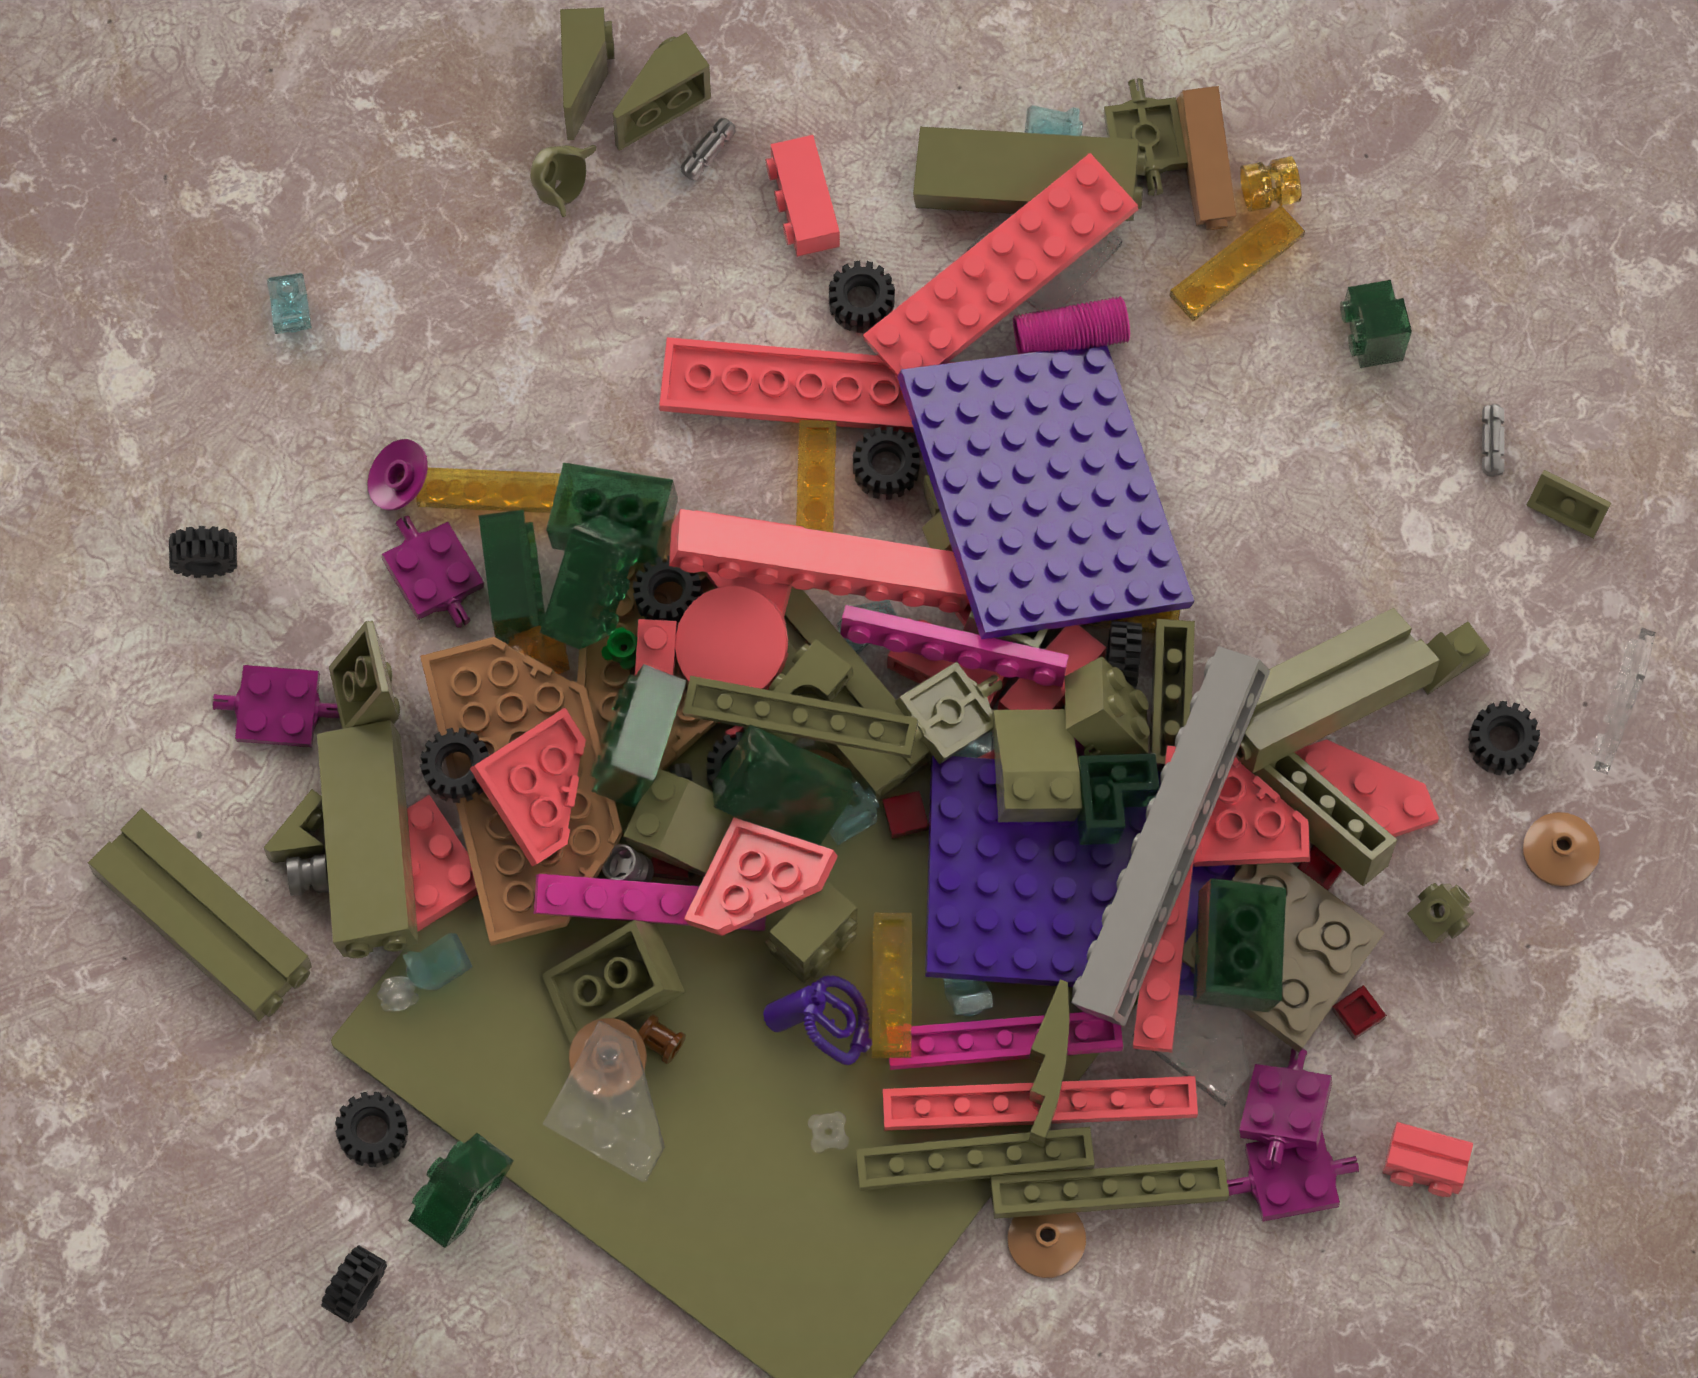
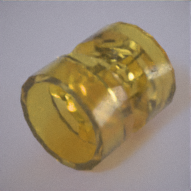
[1240,156,1302,212]

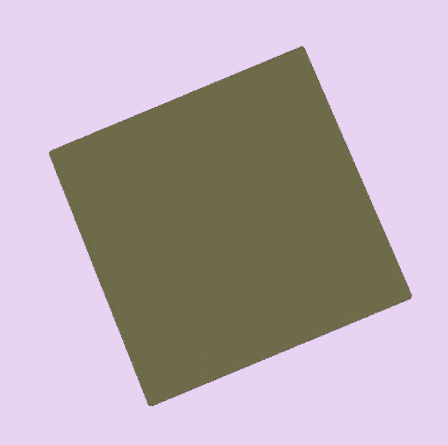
[331,722,1139,1378]

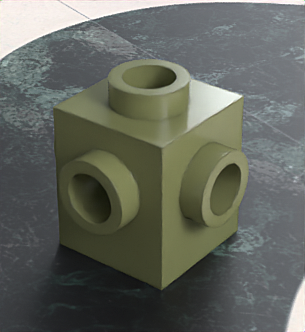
[1407,883,1475,943]

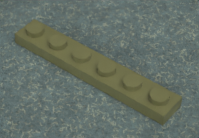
[683,676,918,758]
[856,1127,1095,1191]
[990,1159,1229,1219]

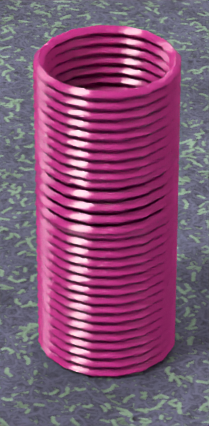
[1013,296,1130,354]

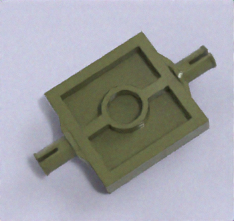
[1103,78,1188,196]
[895,662,1003,764]

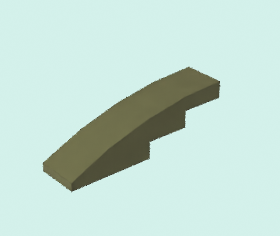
[1029,979,1070,1147]

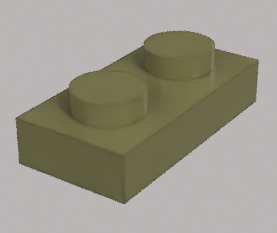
[1526,470,1611,539]

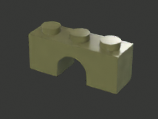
[744,639,854,762]

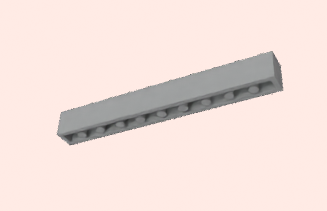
[1071,646,1270,1027]

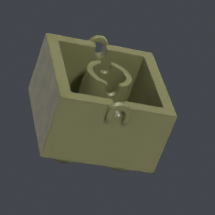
[1065,656,1150,773]
[764,880,858,983]

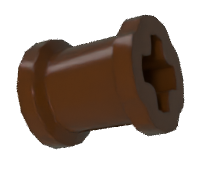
[638,1014,686,1064]

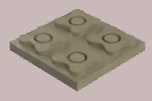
[1183,863,1385,1053]

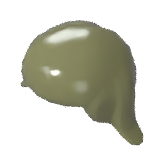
[530,145,596,217]

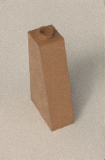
[1176,86,1237,230]

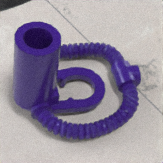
[763,975,873,1066]

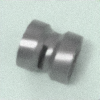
[602,844,654,882]
[287,854,329,896]

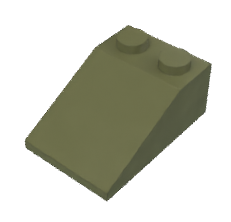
[560,7,615,140]
[612,32,711,151]
[329,621,400,729]
[992,709,1082,822]
[624,767,766,877]
[542,920,686,1043]

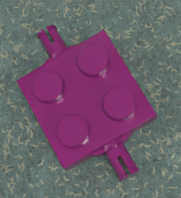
[382,515,484,628]
[212,665,340,748]
[1239,1048,1332,1169]
[1227,1131,1359,1222]

